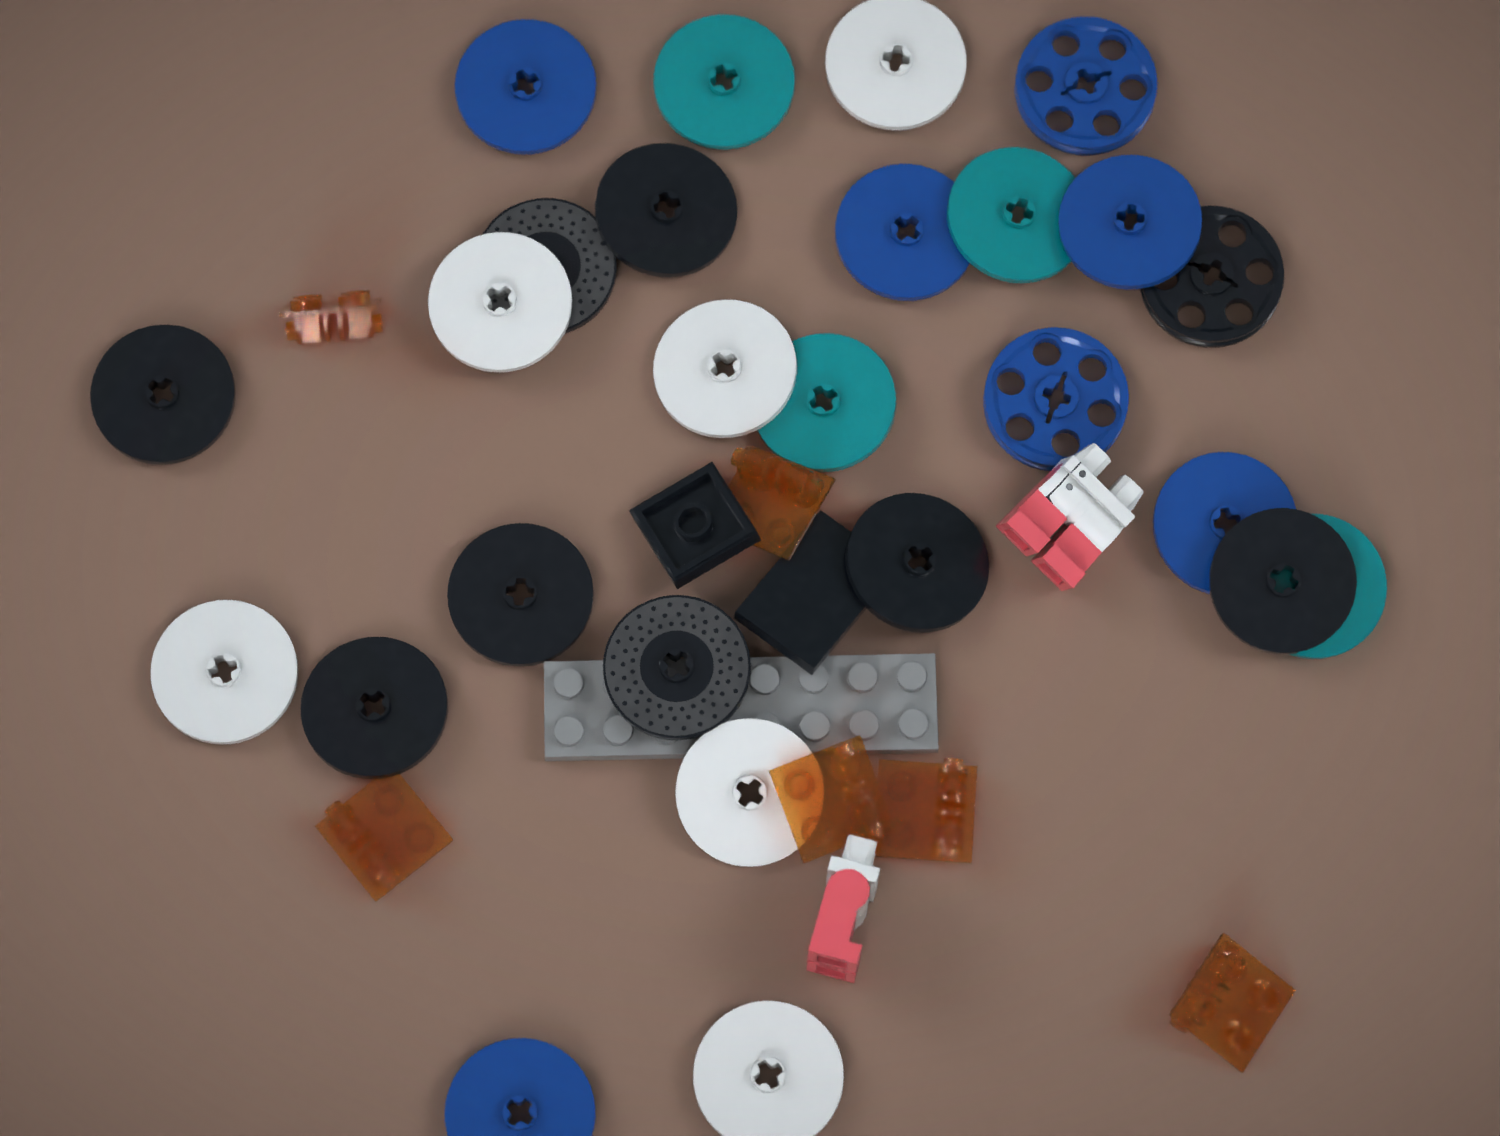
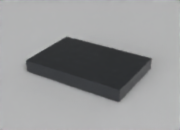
[733,510,867,675]

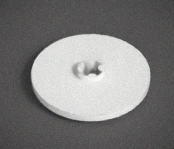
[825,0,967,130]
[428,232,572,373]
[653,300,797,438]
[150,600,298,745]
[675,718,824,867]
[693,1001,844,1136]

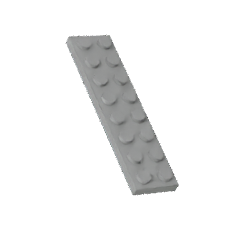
[544,653,938,761]

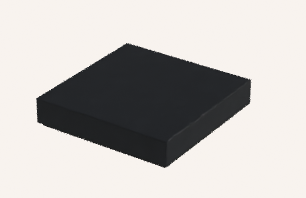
[629,462,761,589]

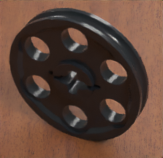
[1140,206,1284,348]

